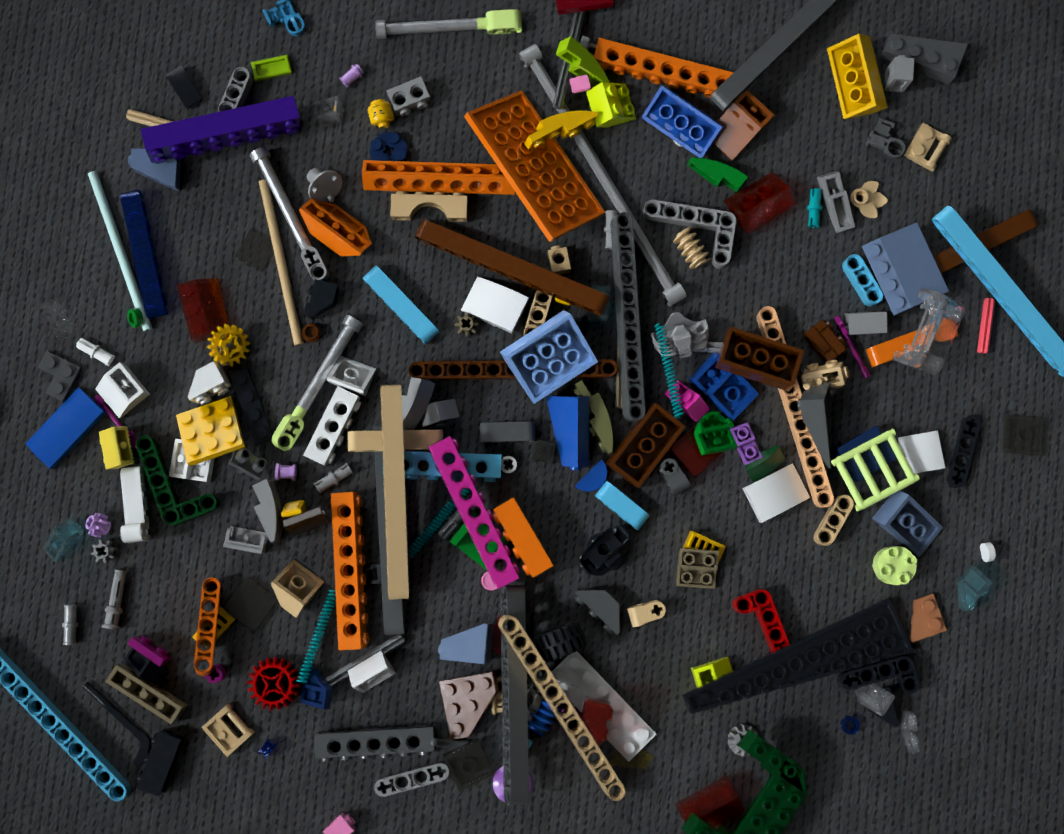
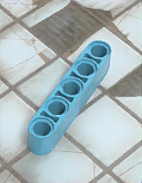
[362,265,439,345]

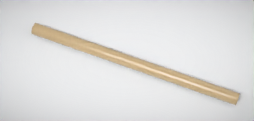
[259,179,304,346]

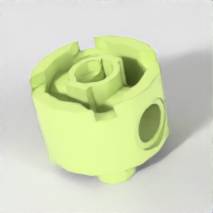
[872,546,917,585]

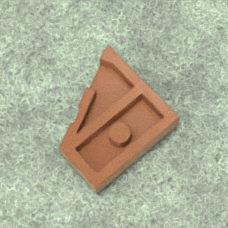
[909,594,947,643]

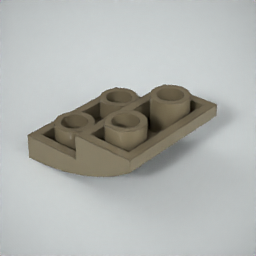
[676,548,719,589]

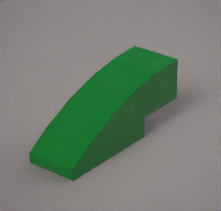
[687,157,748,193]

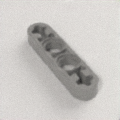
[374,762,449,797]

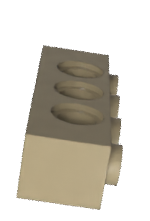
[105,663,188,725]

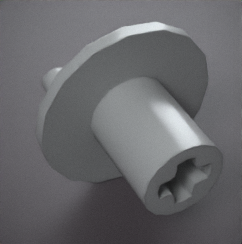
[307,168,342,202]

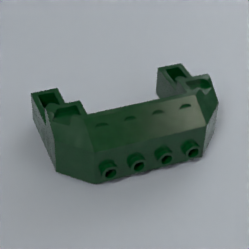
[681,729,807,834]

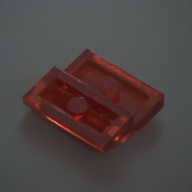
[670,426,722,477]

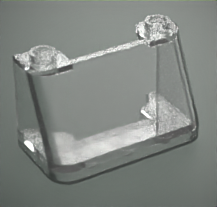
[892,288,965,375]

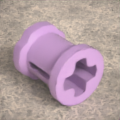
[275,463,297,481]

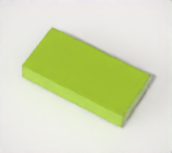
[251,55,292,82]

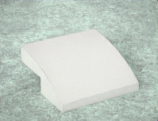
[898,430,946,475]
[169,439,214,482]

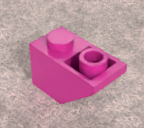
[664,380,710,422]

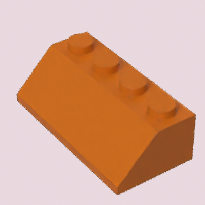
[493,497,553,577]

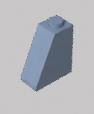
[128,148,181,191]
[438,623,494,664]

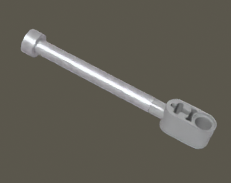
[250,147,329,282]

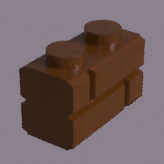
[802,319,847,364]

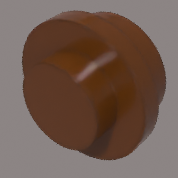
[302,323,321,343]

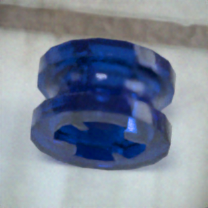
[840,716,859,735]
[258,739,276,759]

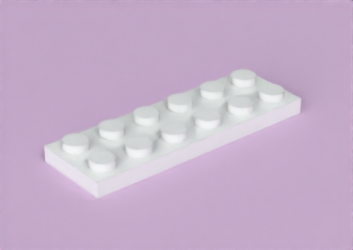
[551,652,656,762]

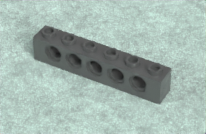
[314,725,435,761]

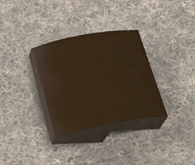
[283,507,330,536]

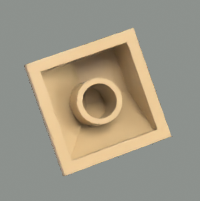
[271,559,324,618]

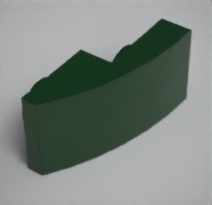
[745,445,785,482]

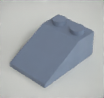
[872,491,943,557]

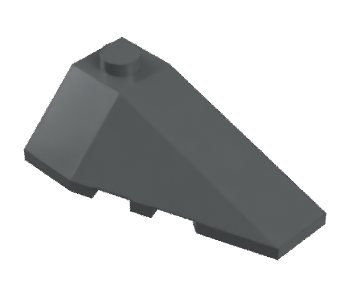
[798,382,834,469]

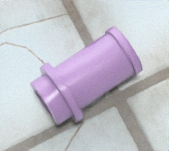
[339,64,364,88]

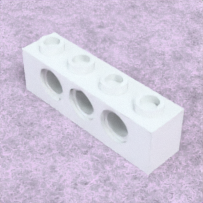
[303,386,361,466]

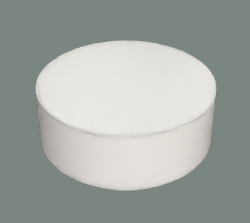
[980,542,996,562]

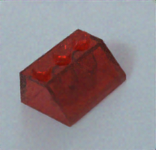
[724,172,796,234]
[176,278,231,343]
[675,775,745,827]

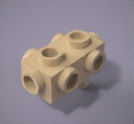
[801,360,849,390]

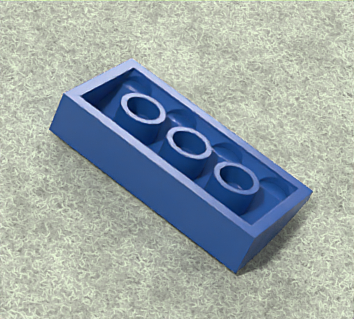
[641,85,726,158]
[26,387,106,469]

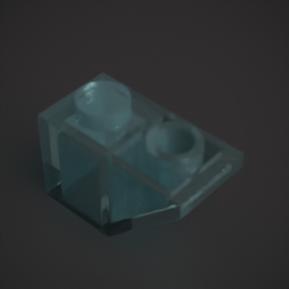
[957,566,993,611]

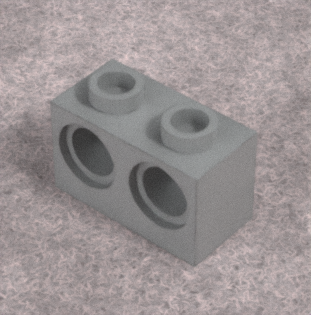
[884,55,914,92]
[386,76,431,116]

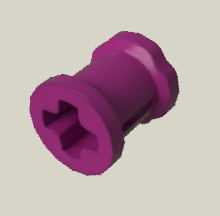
[205,664,226,683]

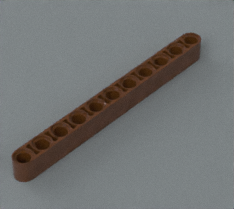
[415,219,610,316]
[408,359,618,381]

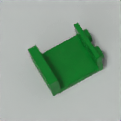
[450,511,511,571]

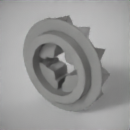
[728,724,758,756]

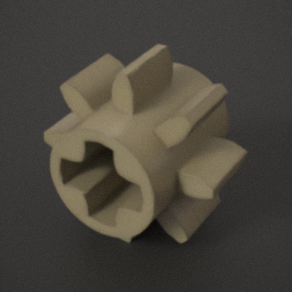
[454,312,478,337]

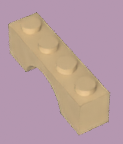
[390,191,468,222]

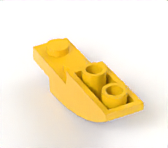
[524,111,598,150]

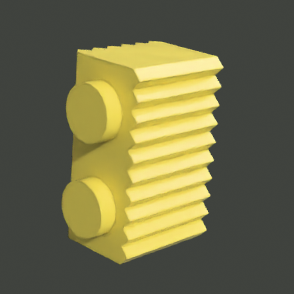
[99,426,135,470]

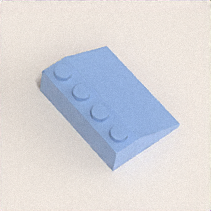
[500,310,598,404]

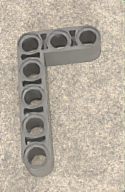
[643,200,736,269]

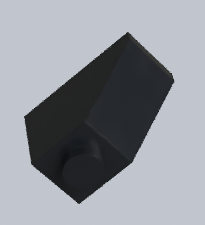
[124,648,168,685]

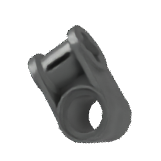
[659,458,691,496]

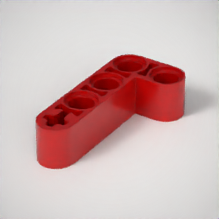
[732,589,789,653]

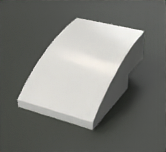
[461,277,529,334]
[742,463,810,523]

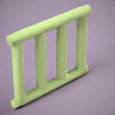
[831,429,920,512]

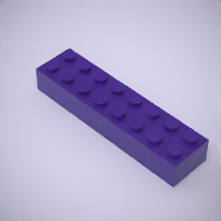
[140,96,301,164]

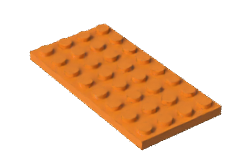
[464,90,605,242]

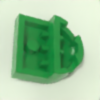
[694,412,738,456]

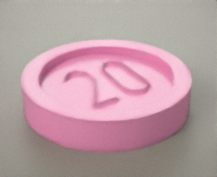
[481,572,497,590]

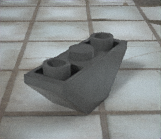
[574,590,620,634]

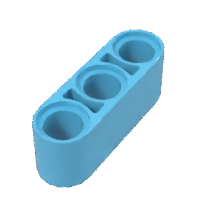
[842,254,883,307]
[595,481,650,531]

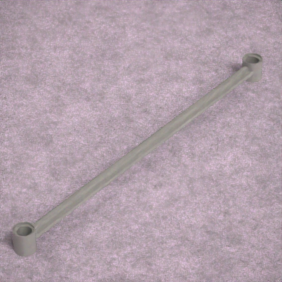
[518,44,687,307]

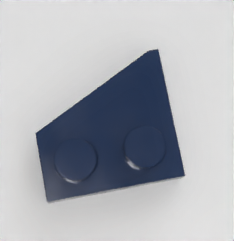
[300,666,333,709]

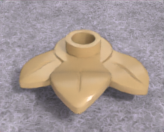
[850,181,888,219]

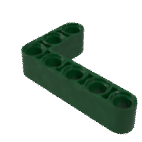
[136,436,220,526]

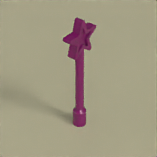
[834,316,871,379]
[94,394,139,451]

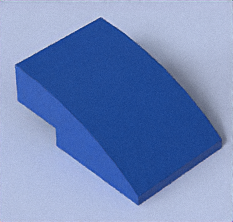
[688,352,759,421]

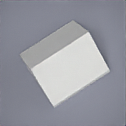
[327,356,376,396]
[348,650,396,693]

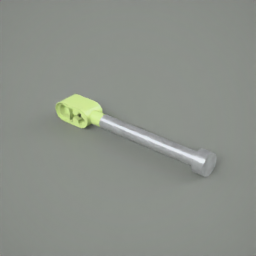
[375,9,522,40]
[272,315,363,451]

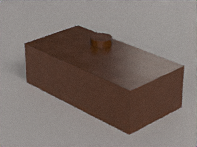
[715,326,804,392]
[605,403,686,488]

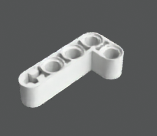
[120,466,150,543]

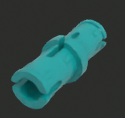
[807,188,823,228]

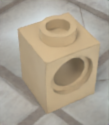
[548,245,571,275]

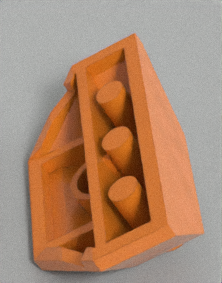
[299,198,372,256]

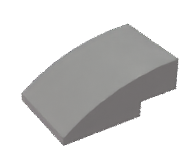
[253,479,283,543]

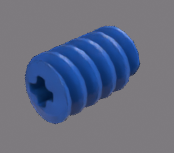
[528,693,565,737]

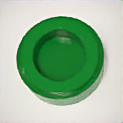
[127,308,143,328]

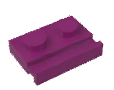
[128,635,171,666]

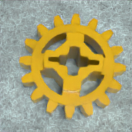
[207,324,250,366]

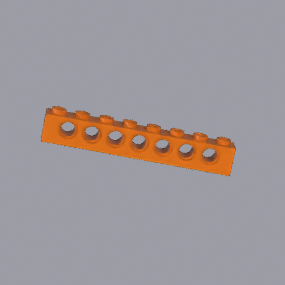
[594,38,739,102]
[362,160,515,195]
[331,492,369,650]

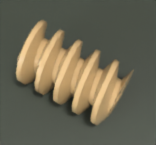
[673,226,711,269]

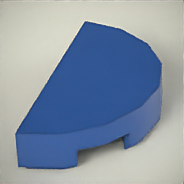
[575,459,607,492]

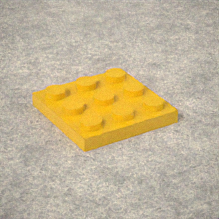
[176,396,245,467]

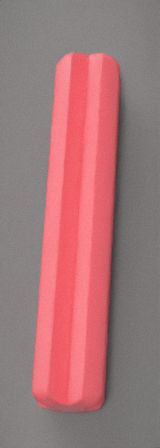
[977,298,995,354]

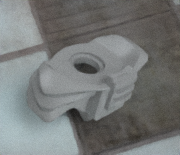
[651,312,709,358]

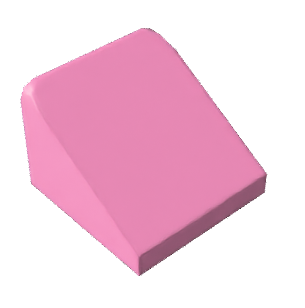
[570,74,592,94]

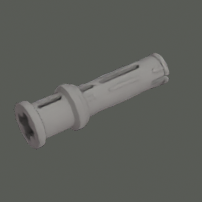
[102,570,127,630]

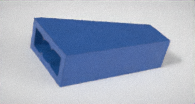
[546,395,589,470]

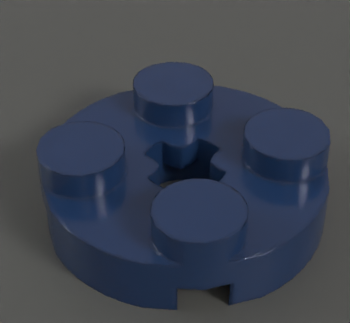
[370,132,408,161]

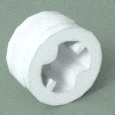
[501,456,517,473]

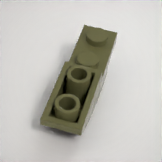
[574,380,613,455]

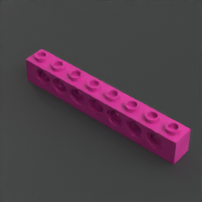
[428,436,520,589]

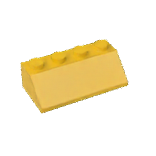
[827,34,888,119]

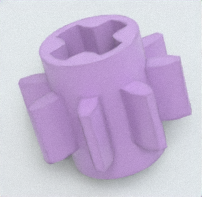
[85,513,111,538]

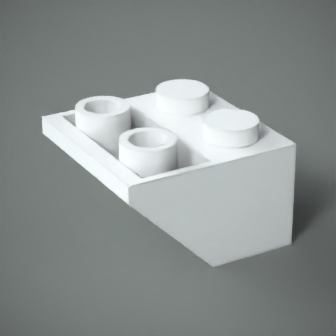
[188,361,232,405]
[95,362,150,419]

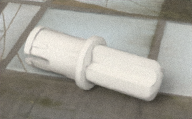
[76,338,115,366]

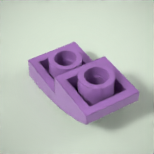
[730,422,762,466]

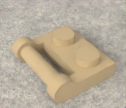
[903,123,952,171]
[201,703,255,757]

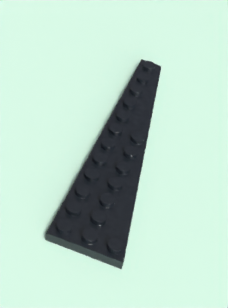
[682,598,914,714]

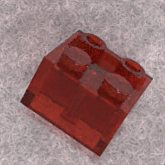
[581,695,613,745]

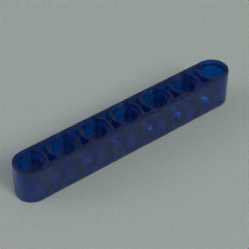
[120,189,168,319]

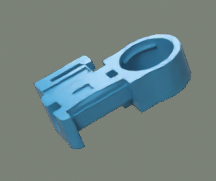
[262,0,305,36]

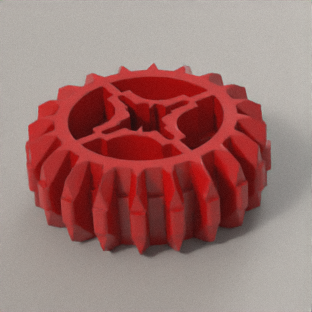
[247,657,301,711]

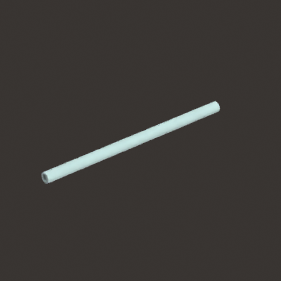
[88,171,153,332]

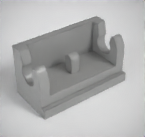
[844,311,887,335]
[223,526,268,554]

